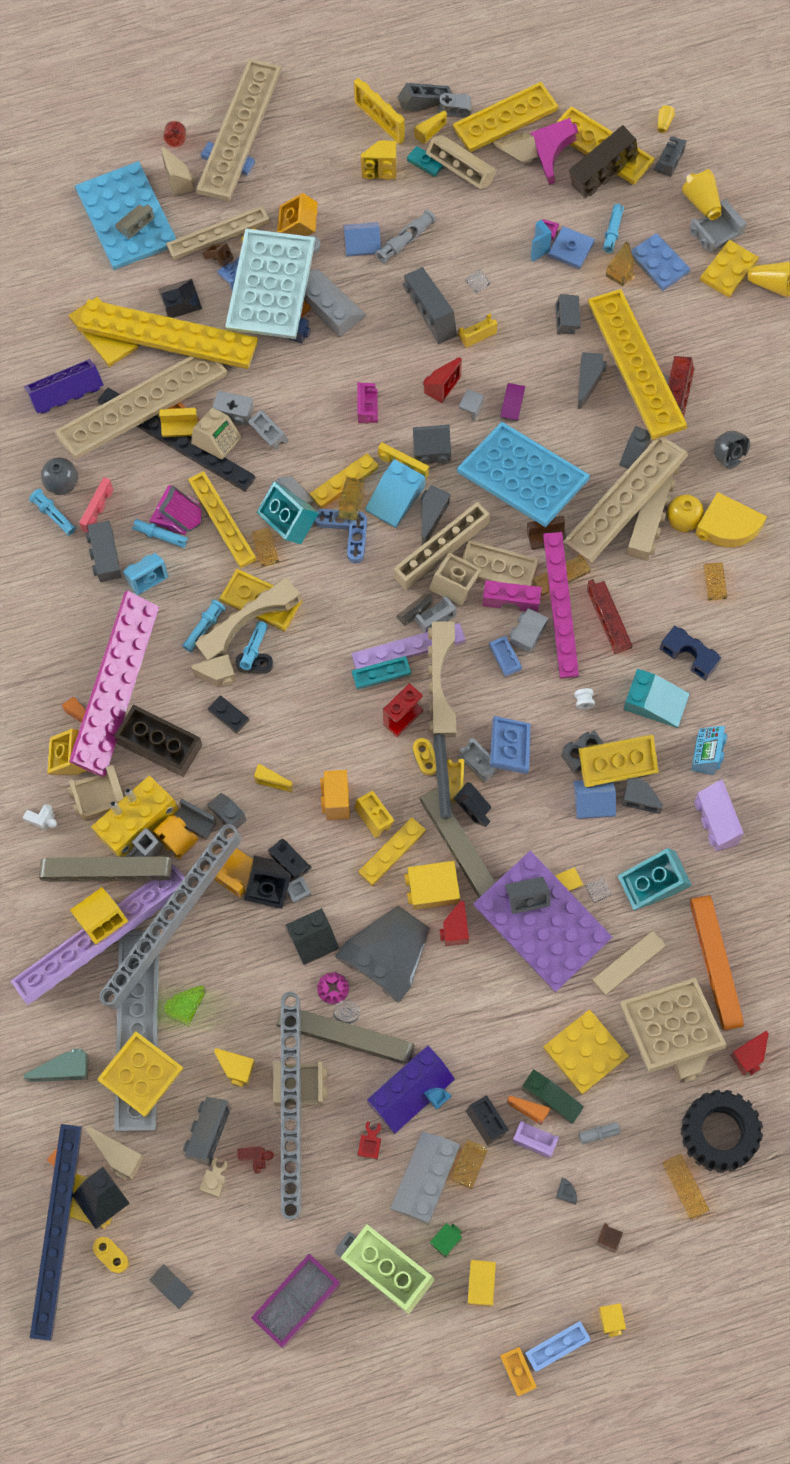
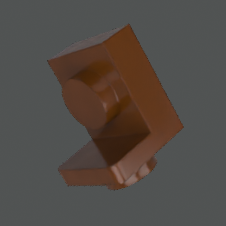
[202,243,234,267]

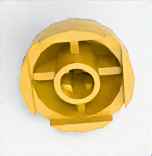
[666,494,704,532]

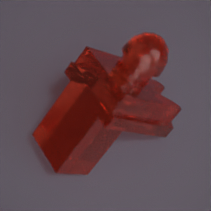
[237,1146,274,1174]

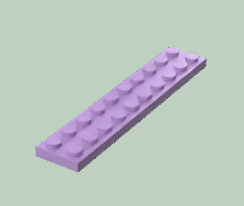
[11,864,185,1005]

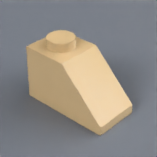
[191,654,236,687]
[673,1054,710,1083]

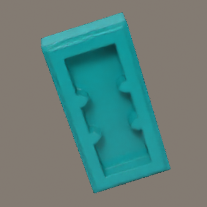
[407,145,444,177]

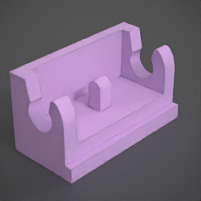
[512,1121,559,1159]

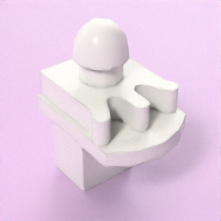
[23,804,57,831]

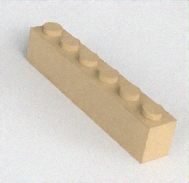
[627,465,681,561]
[393,502,490,590]

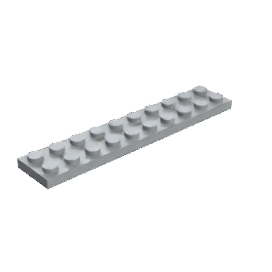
[114,931,160,1132]

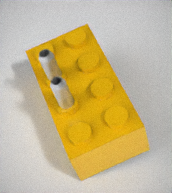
[91,775,179,857]

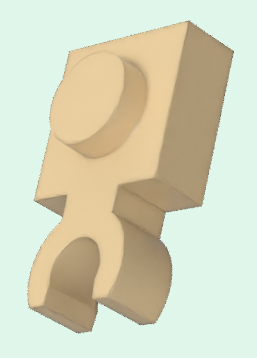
[199,1158,228,1198]

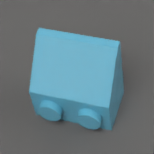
[123,553,169,595]

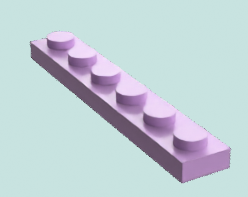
[351,623,465,669]

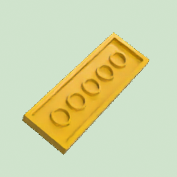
[453,82,559,153]
[556,106,655,185]

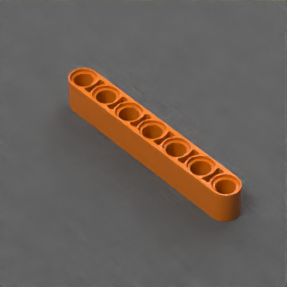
[690,895,744,1031]

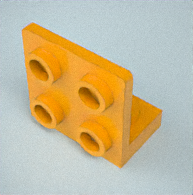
[207,848,253,899]

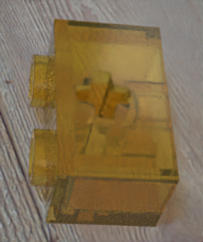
[339,477,365,521]

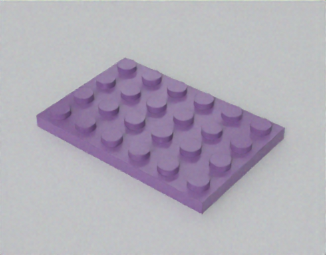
[473,850,613,992]

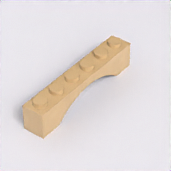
[195,577,302,661]
[428,621,456,737]

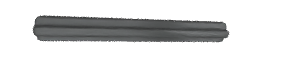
[433,734,452,820]

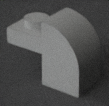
[125,828,163,857]

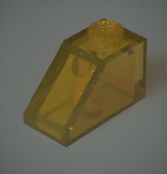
[606,242,635,287]

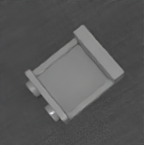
[690,199,746,254]

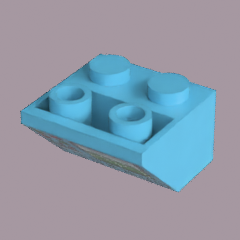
[691,726,727,775]

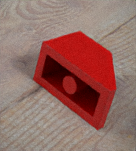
[439,901,469,946]
[730,1030,769,1076]

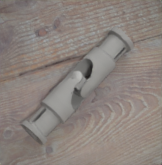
[375,209,436,264]

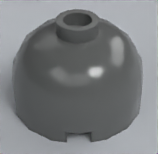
[714,430,750,468]
[41,457,78,495]

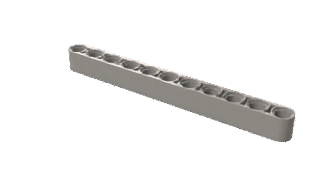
[100,824,241,1009]
[281,992,301,1220]

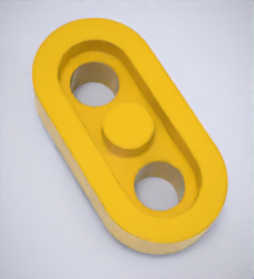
[413,738,436,776]
[93,1237,129,1274]

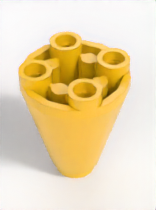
[682,169,722,221]
[748,261,790,298]

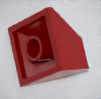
[423,357,462,403]

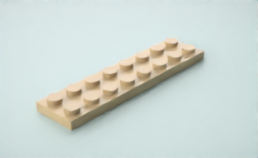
[563,436,688,563]

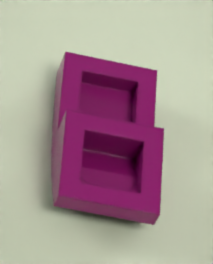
[500,383,526,421]

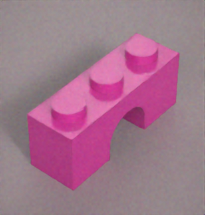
[483,580,541,613]

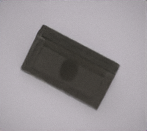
[396,594,433,626]

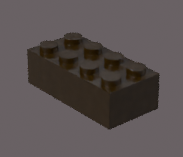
[569,125,638,199]
[114,704,202,777]

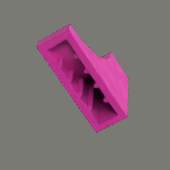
[531,118,578,185]

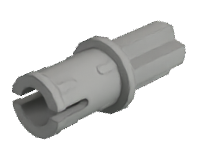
[579,1122,620,1145]

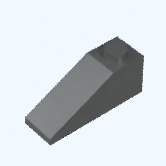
[397,83,452,111]
[577,352,606,409]
[421,485,451,545]

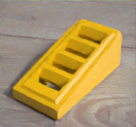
[414,111,447,144]
[254,764,293,792]

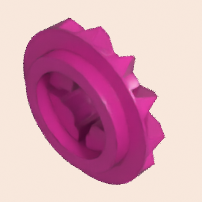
[317,972,349,1004]

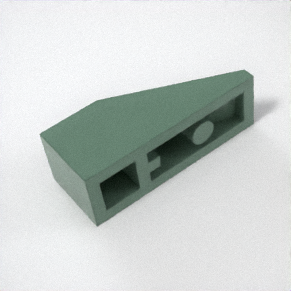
[24,1049,88,1082]

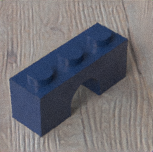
[660,625,721,681]

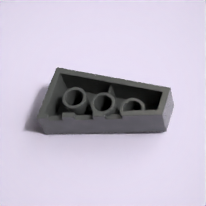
[403,267,457,344]

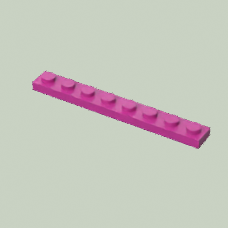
[543,532,579,679]

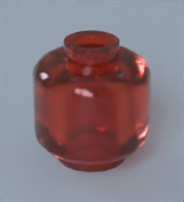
[163,121,186,147]

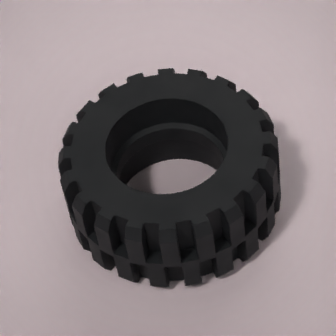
[681,1090,763,1173]

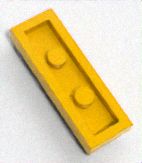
[378,442,429,480]

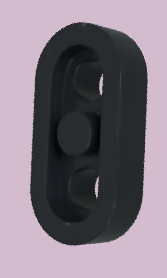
[235,653,274,674]

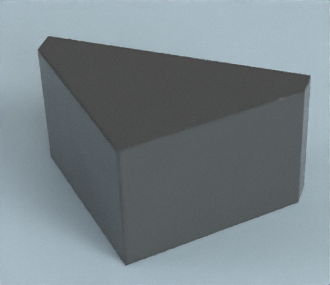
[149,1264,194,1309]

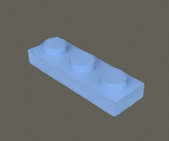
[525,1321,591,1373]

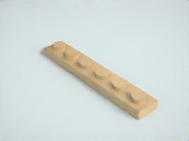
[166,205,270,261]

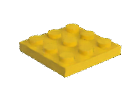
[543,1009,629,1095]
[97,1031,184,1117]

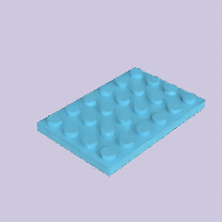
[75,161,176,270]
[457,422,590,527]

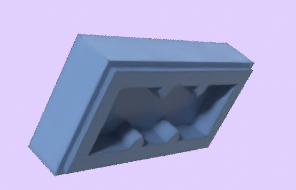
[489,636,522,677]

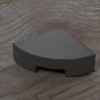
[556,1177,577,1205]

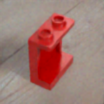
[383,683,424,737]

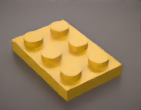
[700,239,759,298]

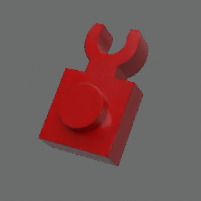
[357,1121,382,1160]

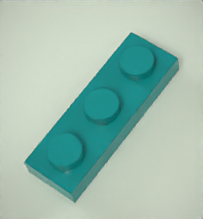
[351,656,411,690]

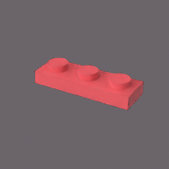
[79,477,113,532]

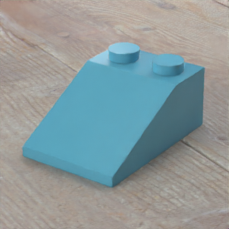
[365,459,425,528]

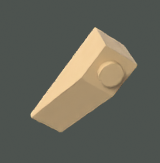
[86,1126,144,1180]

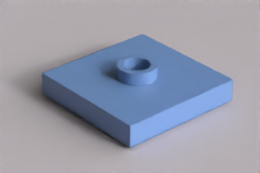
[548,226,595,269]

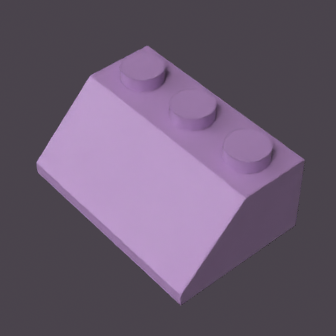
[694,780,744,852]

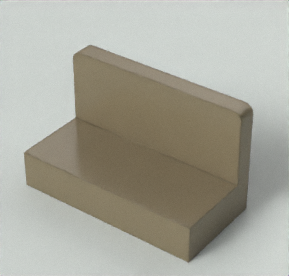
[115,204,154,239]

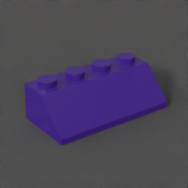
[24,359,104,414]
[367,1046,455,1134]

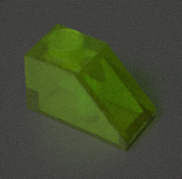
[164,985,206,1027]

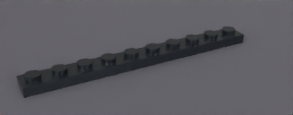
[97,387,256,492]

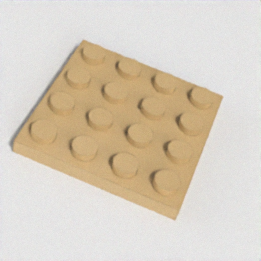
[620,978,726,1073]

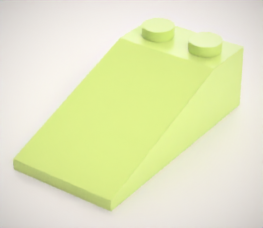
[341,1224,435,1314]

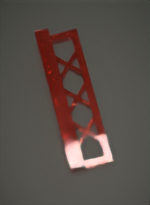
[668,356,695,417]
[587,579,633,654]

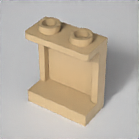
[67,765,124,820]
[273,1061,327,1106]

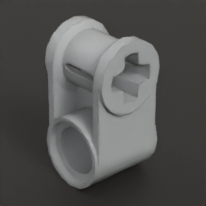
[438,93,471,118]

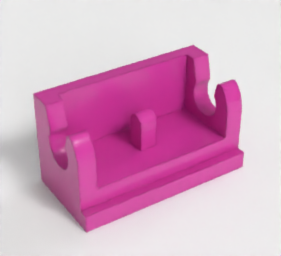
[357,382,378,423]

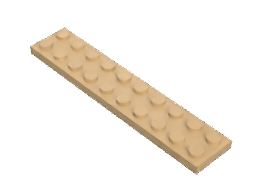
[196,59,281,202]
[55,356,227,460]

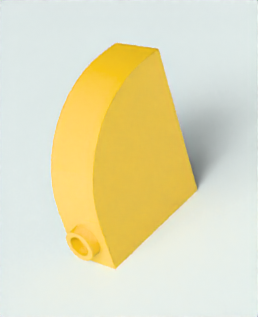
[695,492,767,547]

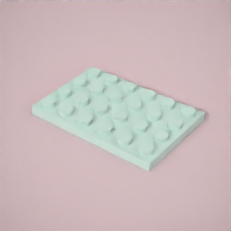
[225,229,316,339]

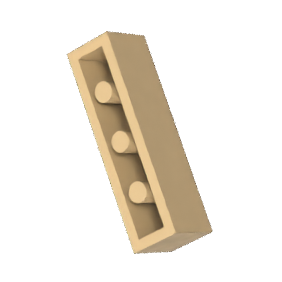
[426,135,497,189]

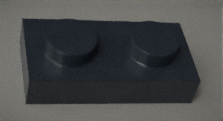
[208,695,249,734]

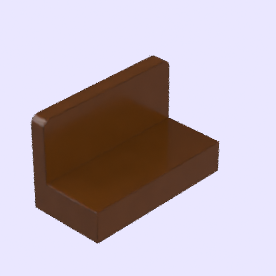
[527,515,566,550]

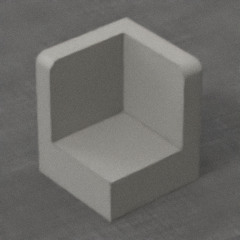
[459,389,484,421]

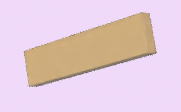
[592,931,666,996]

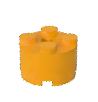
[152,815,199,860]

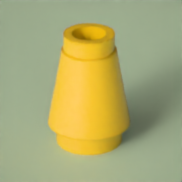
[657,105,675,133]

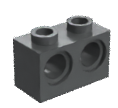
[562,730,603,774]

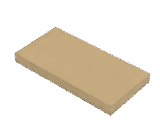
[462,540,539,586]

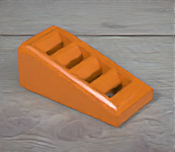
[62,697,86,723]
[507,1096,551,1125]

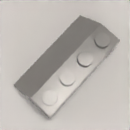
[304,270,366,337]
[390,1132,460,1226]

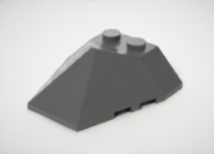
[335,906,430,1003]

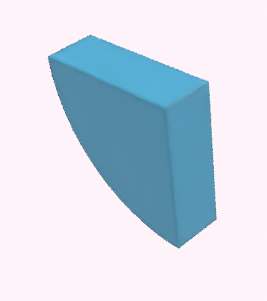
[424,1088,452,1110]

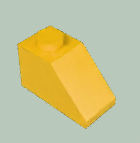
[214,1048,255,1087]

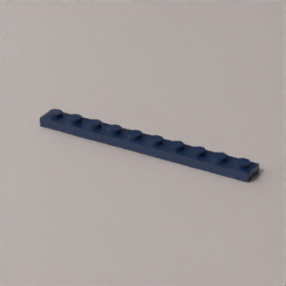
[30,1124,83,1341]

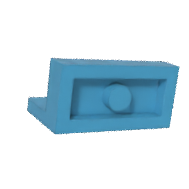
[531,219,552,261]

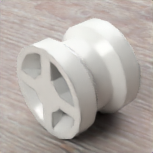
[574,688,595,710]

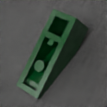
[521,1069,584,1124]

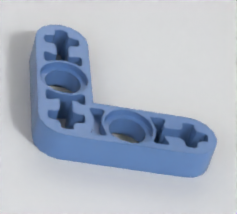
[314,509,367,564]

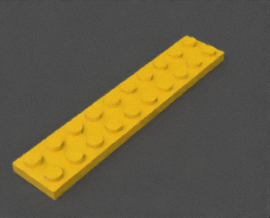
[588,289,687,440]
[77,299,258,369]

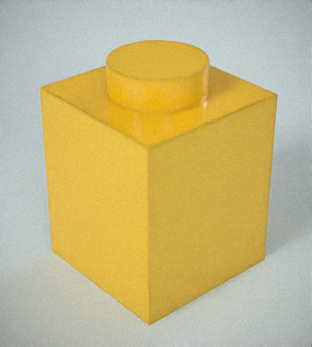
[598,1303,626,1337]

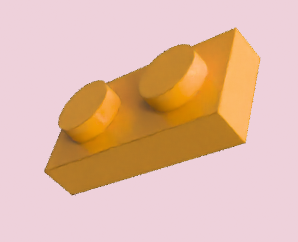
[500,1347,537,1397]

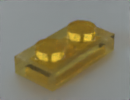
[251,527,279,567]
[703,562,727,601]

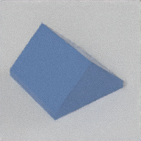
[344,222,381,257]
[573,781,616,819]

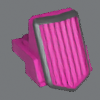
[150,485,202,535]

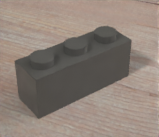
[86,521,122,582]

